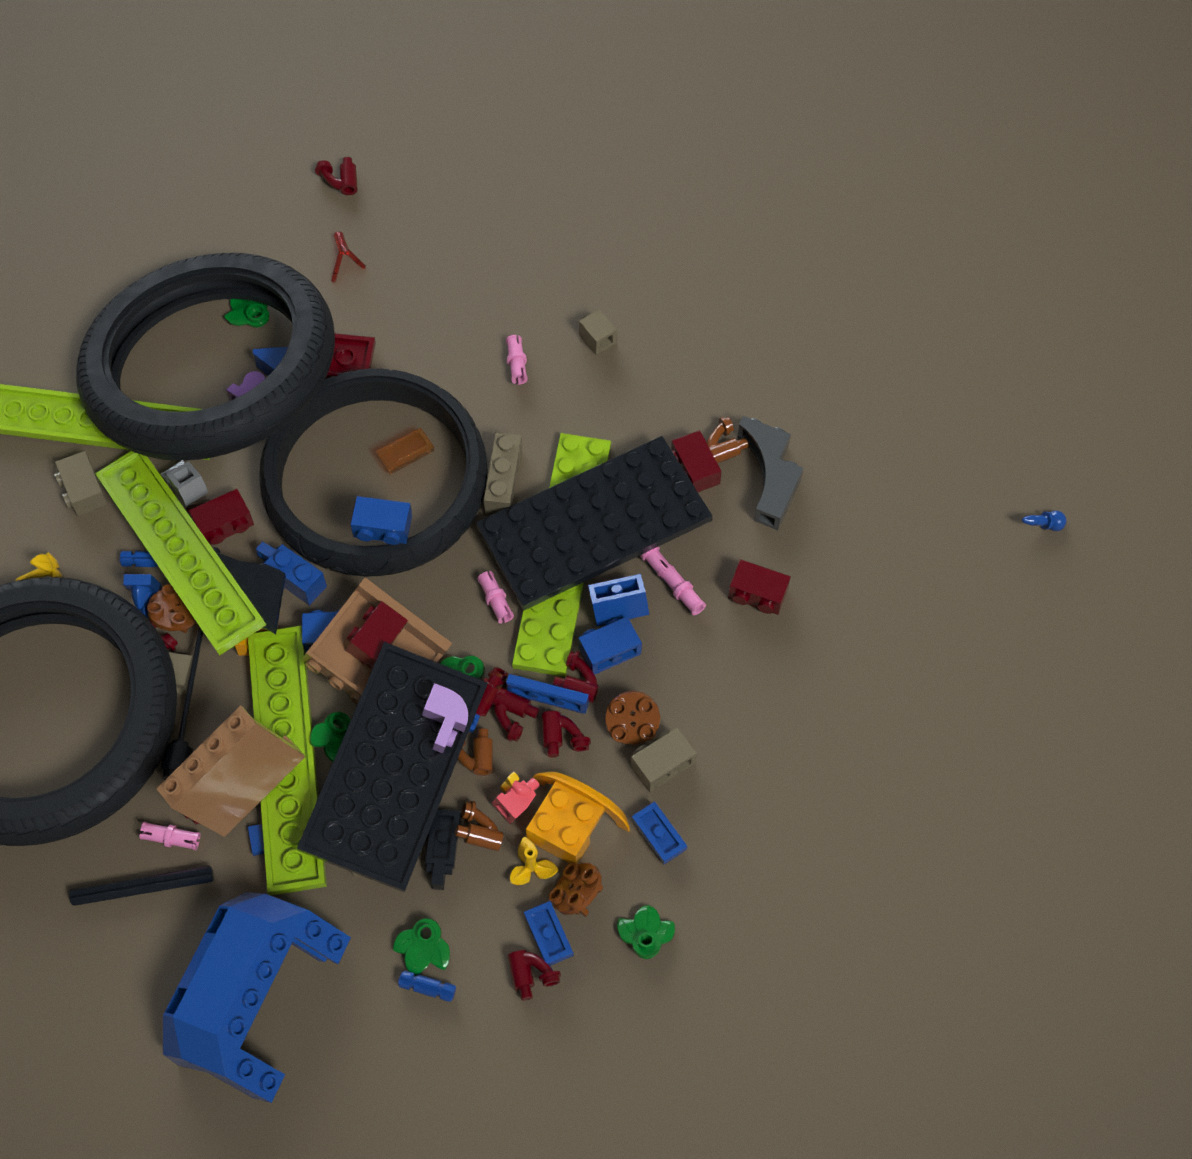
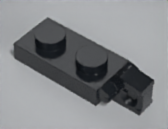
[425,809,461,890]

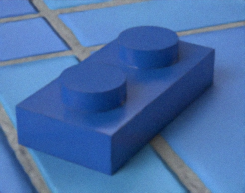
[631,801,687,865]
[524,901,574,966]

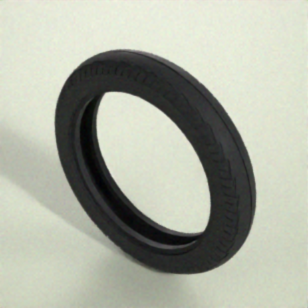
[76,253,335,461]
[0,577,177,846]

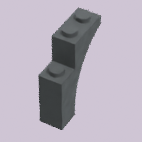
[737,416,804,530]

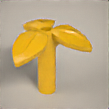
[16,552,62,581]
[509,837,558,885]

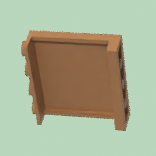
[302,577,452,705]
[157,705,306,837]

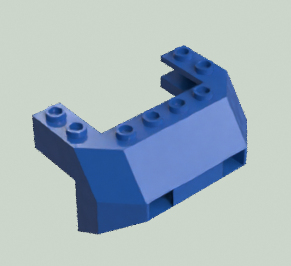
[163,892,351,1103]

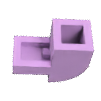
[422,683,468,753]

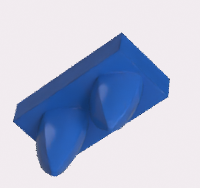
[123,574,163,618]

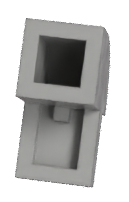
[161,460,208,507]

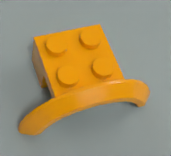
[526,771,630,865]

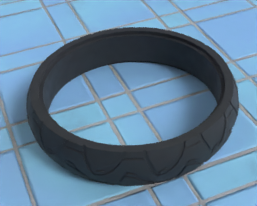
[259,369,488,577]

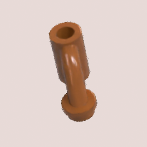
[707,417,748,463]
[458,728,493,776]
[455,801,503,851]

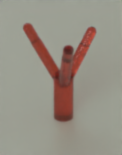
[331,232,366,283]

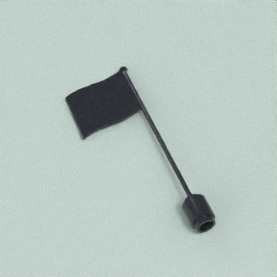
[160,547,286,780]

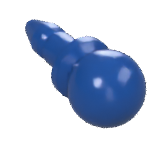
[1022,510,1067,531]

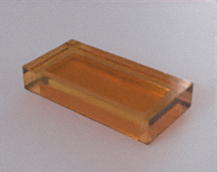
[376,428,434,475]

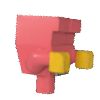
[491,772,540,824]

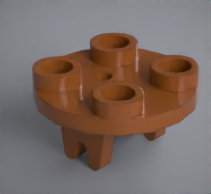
[147,584,197,633]
[605,691,661,745]
[549,863,603,917]

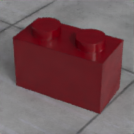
[671,430,722,492]
[189,489,254,545]
[728,559,791,615]
[346,601,408,669]

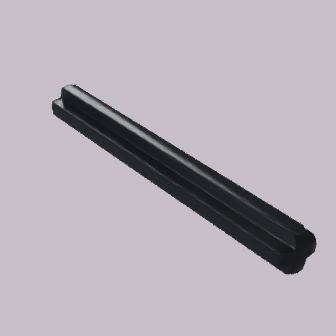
[69,865,214,906]

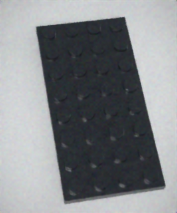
[476,436,713,611]
[297,642,488,892]

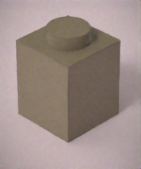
[579,309,617,355]

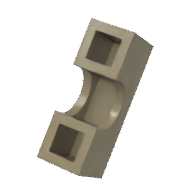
[484,433,522,516]

